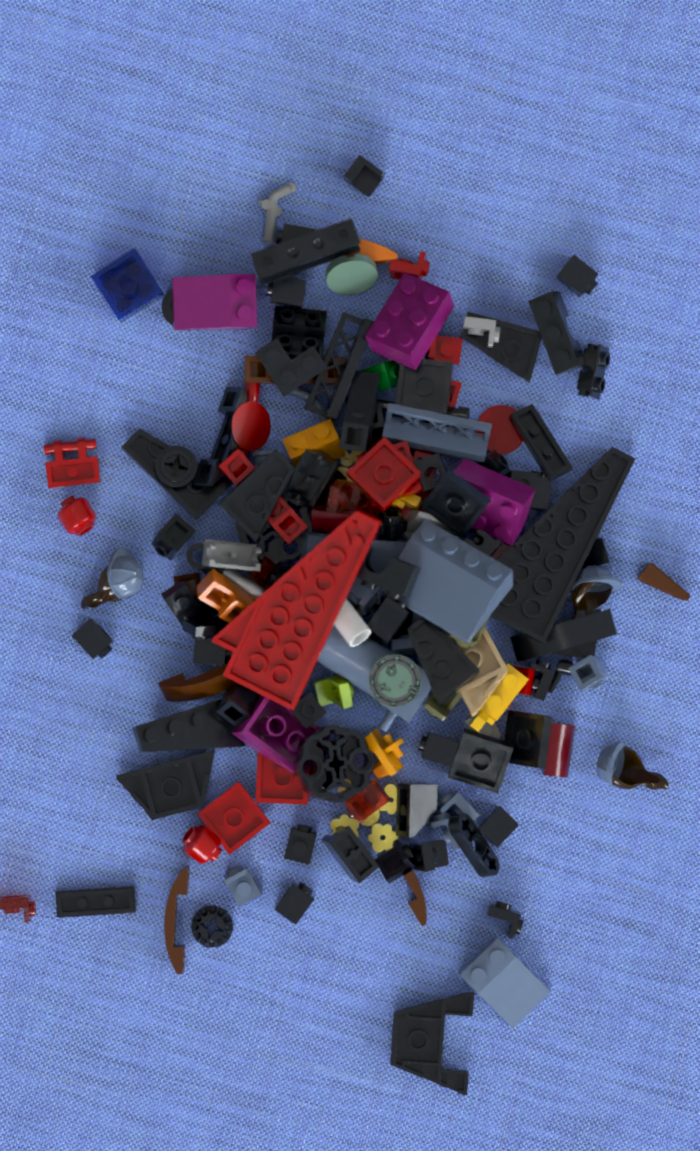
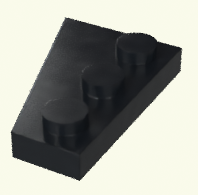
[461,312,542,383]
[407,616,479,706]

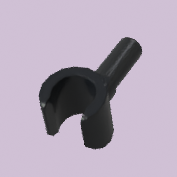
[548,659,573,693]

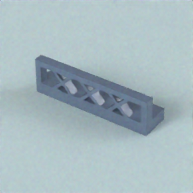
[382,403,492,462]

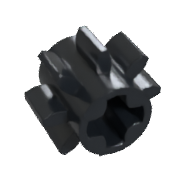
[377,509,408,541]

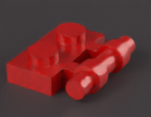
[44,437,101,489]

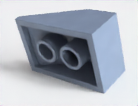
[459,936,551,1029]

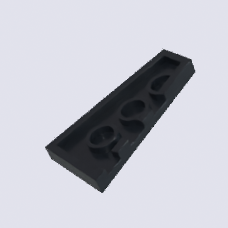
[121,428,233,521]
[132,699,245,753]

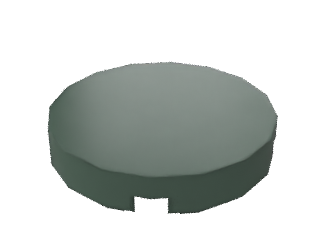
[326,254,378,295]

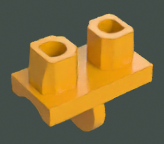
[361,728,404,778]

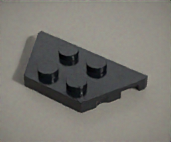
[116,750,215,820]

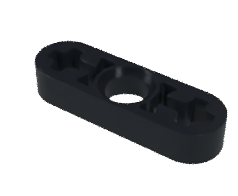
[448,813,499,877]

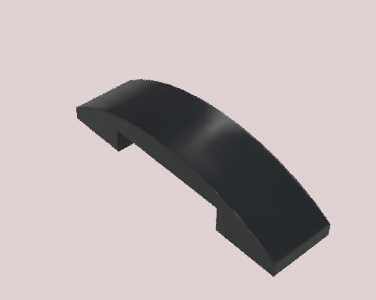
[193,387,247,486]
[510,609,617,662]

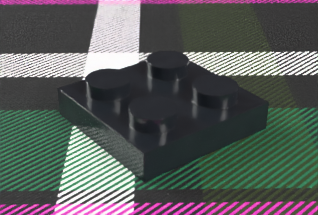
[395,359,454,415]
[421,469,491,538]
[504,710,552,769]
[448,728,514,793]

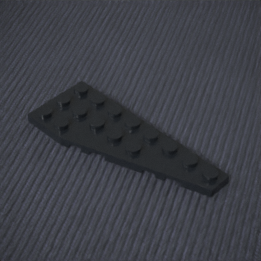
[490,447,636,644]

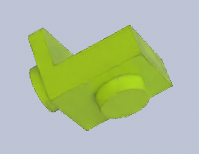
[313,674,354,709]

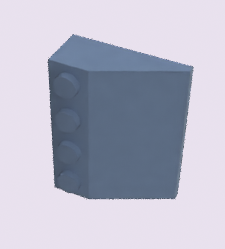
[381,519,513,644]

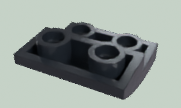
[271,306,327,360]

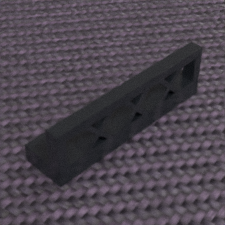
[304,312,374,421]

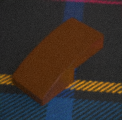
[403,869,427,926]

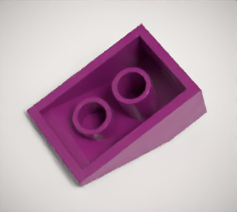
[172,274,257,330]
[232,695,331,774]

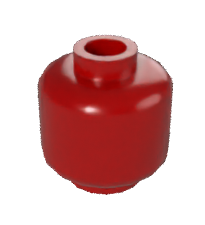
[57,496,96,536]
[182,825,222,864]

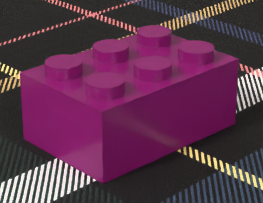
[365,273,454,370]
[454,458,535,545]

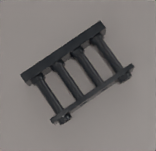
[251,218,361,286]

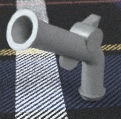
[257,182,296,243]

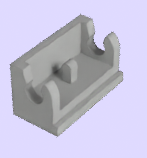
[202,539,262,571]

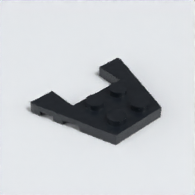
[390,991,474,1095]

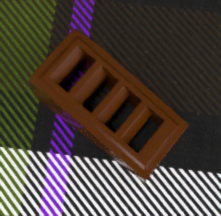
[636,563,690,601]

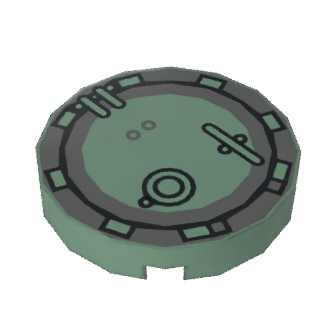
[368,654,421,707]

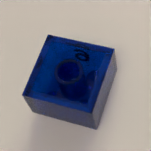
[91,248,165,323]

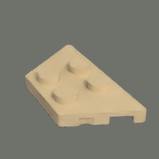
[443,627,508,717]

